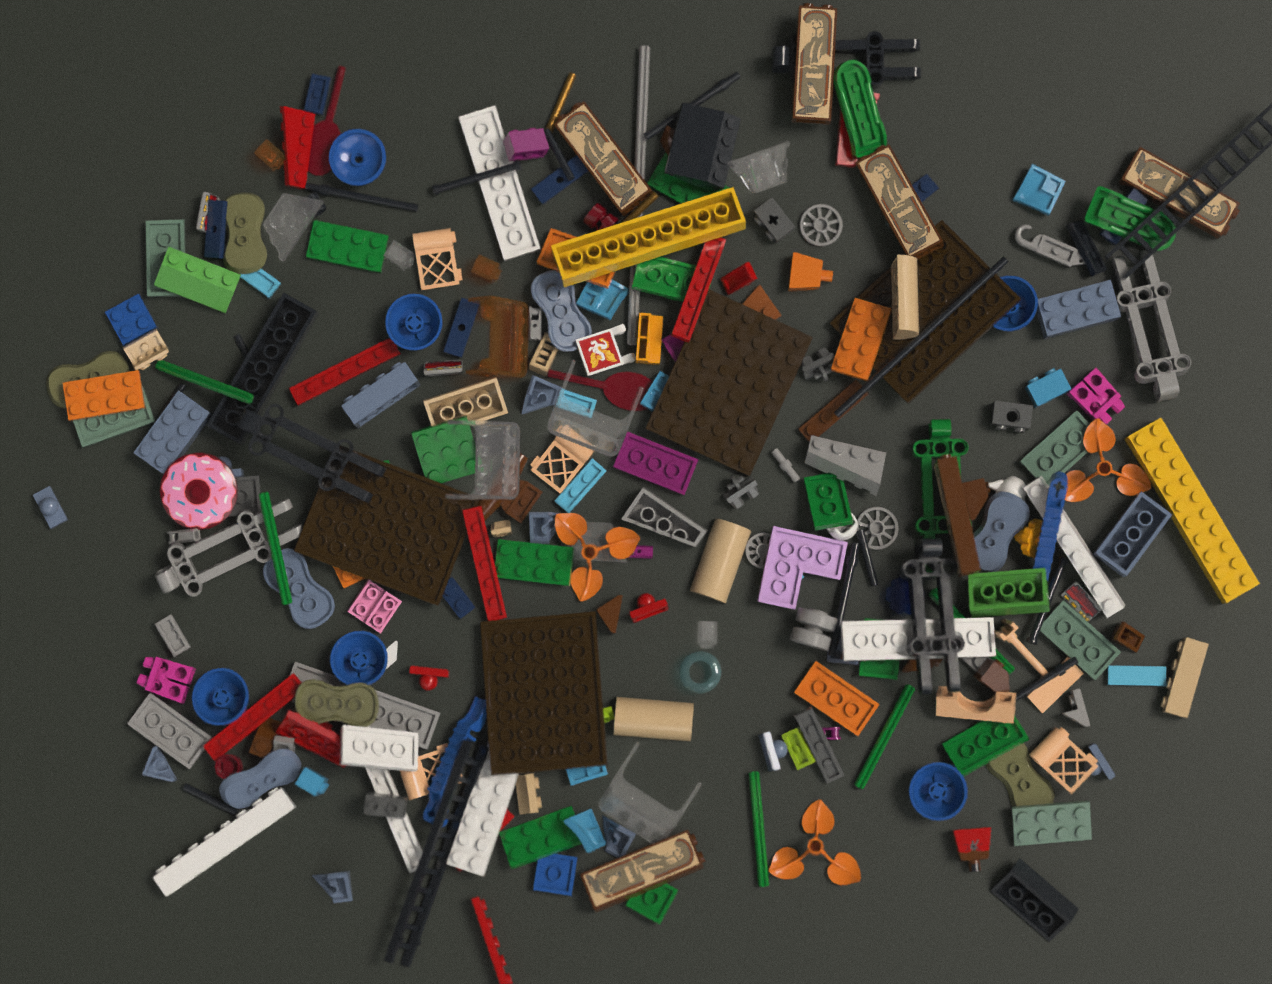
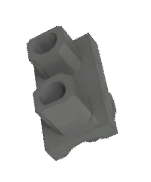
[801,348,835,381]
[722,475,759,509]

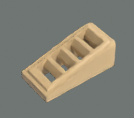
[529,332,559,377]
[491,520,512,538]

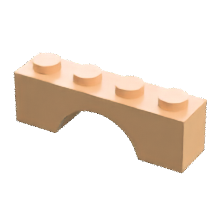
[936,686,1016,723]

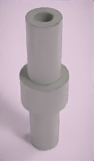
[771,448,800,483]

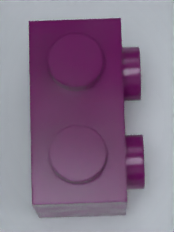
[503,128,550,161]

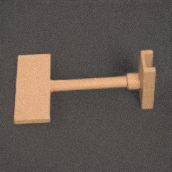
[994,618,1084,713]

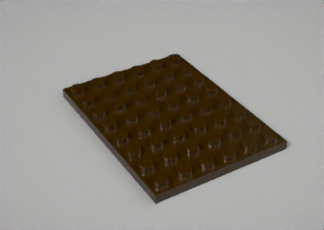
[830,220,1021,405]
[645,289,813,476]
[294,445,480,606]
[480,611,608,776]

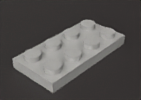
[127,693,213,769]

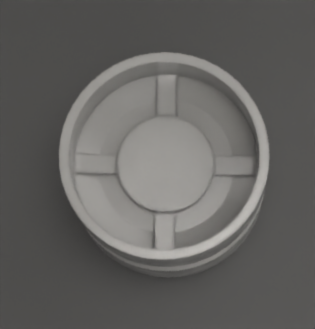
[789,608,838,651]

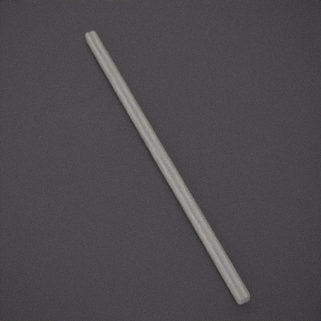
[627,45,650,345]

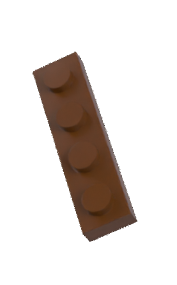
[798,380,868,442]

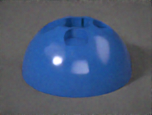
[993,276,1038,332]
[385,294,442,350]
[330,631,388,685]
[192,668,249,725]
[909,763,968,821]

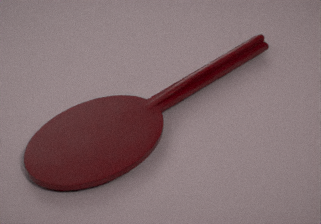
[308,66,346,176]
[548,369,653,411]

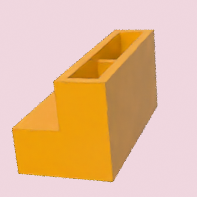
[636,313,663,365]

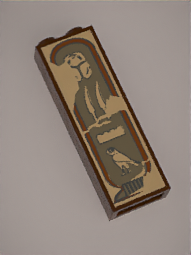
[791,3,837,125]
[554,101,653,216]
[856,145,944,260]
[1119,147,1240,239]
[934,454,981,577]
[580,830,705,913]

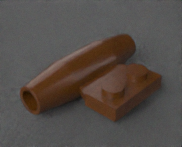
[477,450,542,523]

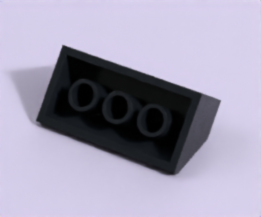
[991,858,1079,942]

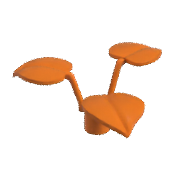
[1065,418,1151,502]
[555,513,640,601]
[769,799,861,885]

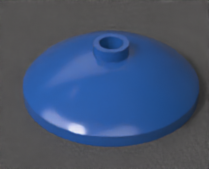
[329,129,386,186]

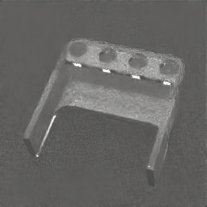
[547,360,644,457]
[446,420,520,499]
[599,742,702,844]

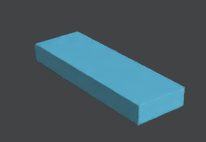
[554,458,607,513]
[1107,666,1166,686]

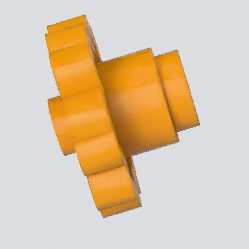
[1015,519,1043,558]

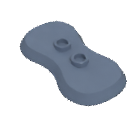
[531,270,592,352]
[973,491,1030,573]
[263,548,335,629]
[219,749,301,809]

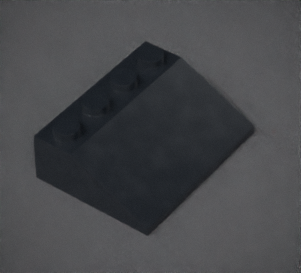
[664,103,741,193]

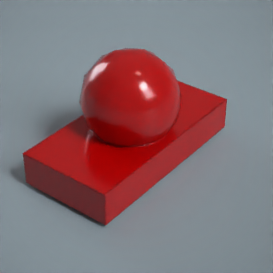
[720,262,758,295]
[629,593,669,623]
[409,666,450,691]

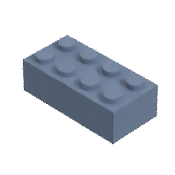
[1037,280,1121,339]
[341,362,420,428]
[134,390,212,474]
[1093,492,1172,577]

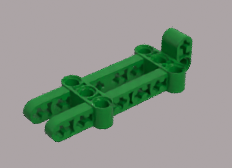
[911,419,972,573]

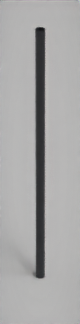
[833,256,1008,418]

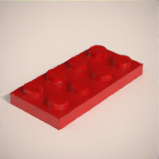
[276,710,346,768]

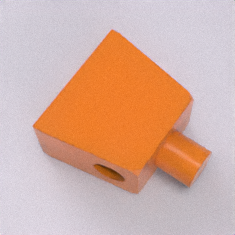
[788,252,833,291]

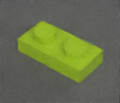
[781,727,816,770]

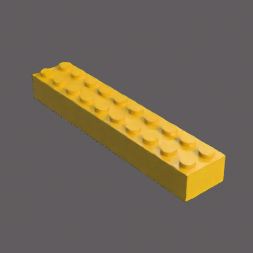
[551,187,746,287]
[1125,418,1260,604]

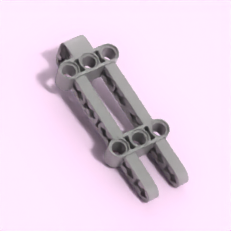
[1112,250,1191,402]
[155,498,303,596]

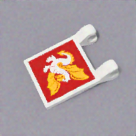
[575,324,636,376]

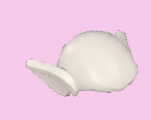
[988,476,1027,501]

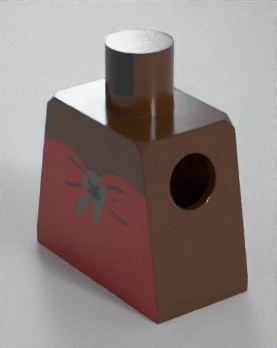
[952,827,991,872]

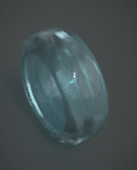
[679,651,722,694]

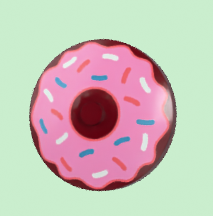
[160,452,238,530]

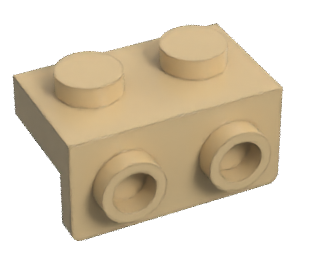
[123,328,169,370]
[516,774,542,814]

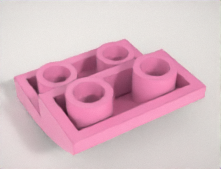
[347,580,402,634]

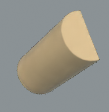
[891,255,919,340]
[423,377,508,426]
[690,518,751,604]
[614,697,694,742]

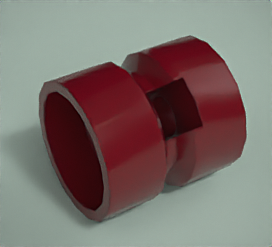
[583,203,619,231]
[215,754,244,779]

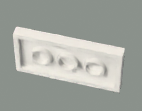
[340,725,418,772]

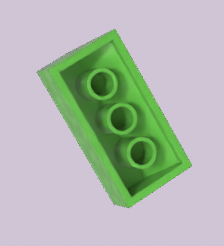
[153,247,241,313]
[968,568,1050,618]

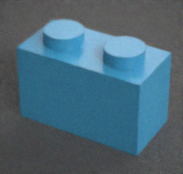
[1025,368,1071,408]
[295,767,329,796]

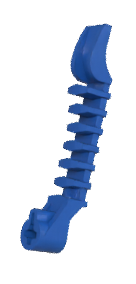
[1033,472,1068,583]
[423,696,487,828]

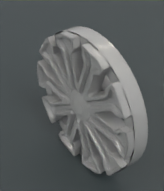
[745,533,771,569]

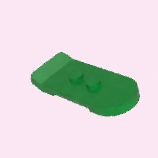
[833,60,887,158]
[1085,186,1176,251]

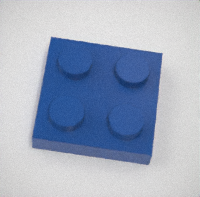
[105,294,158,346]
[533,854,578,896]

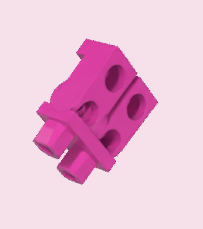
[1067,368,1125,424]
[137,657,196,703]

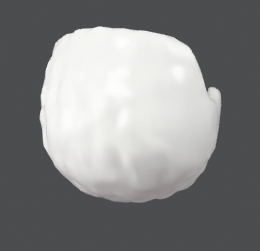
[827,513,858,541]

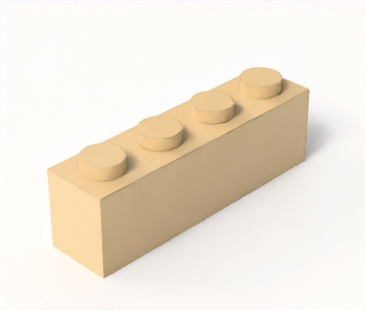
[1160,637,1209,718]

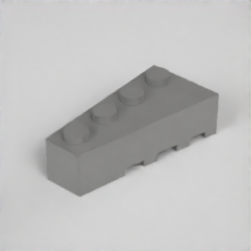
[805,435,886,496]
[621,487,708,547]

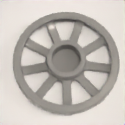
[800,204,843,246]
[856,507,898,550]

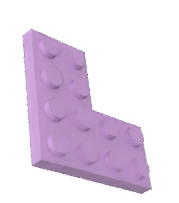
[757,526,848,610]

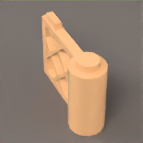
[413,228,462,290]
[530,425,596,494]
[1029,727,1098,795]
[399,743,463,800]

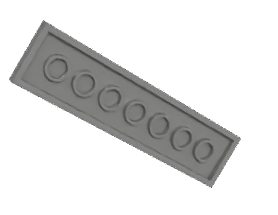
[290,662,441,749]

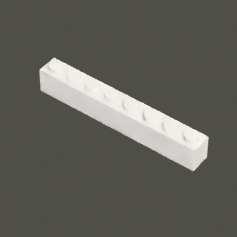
[1023,475,1125,618]
[153,787,296,896]

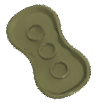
[223,193,267,274]
[46,351,130,408]
[295,679,379,727]
[986,743,1054,807]

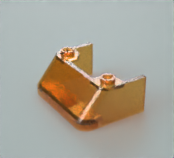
[466,295,529,378]

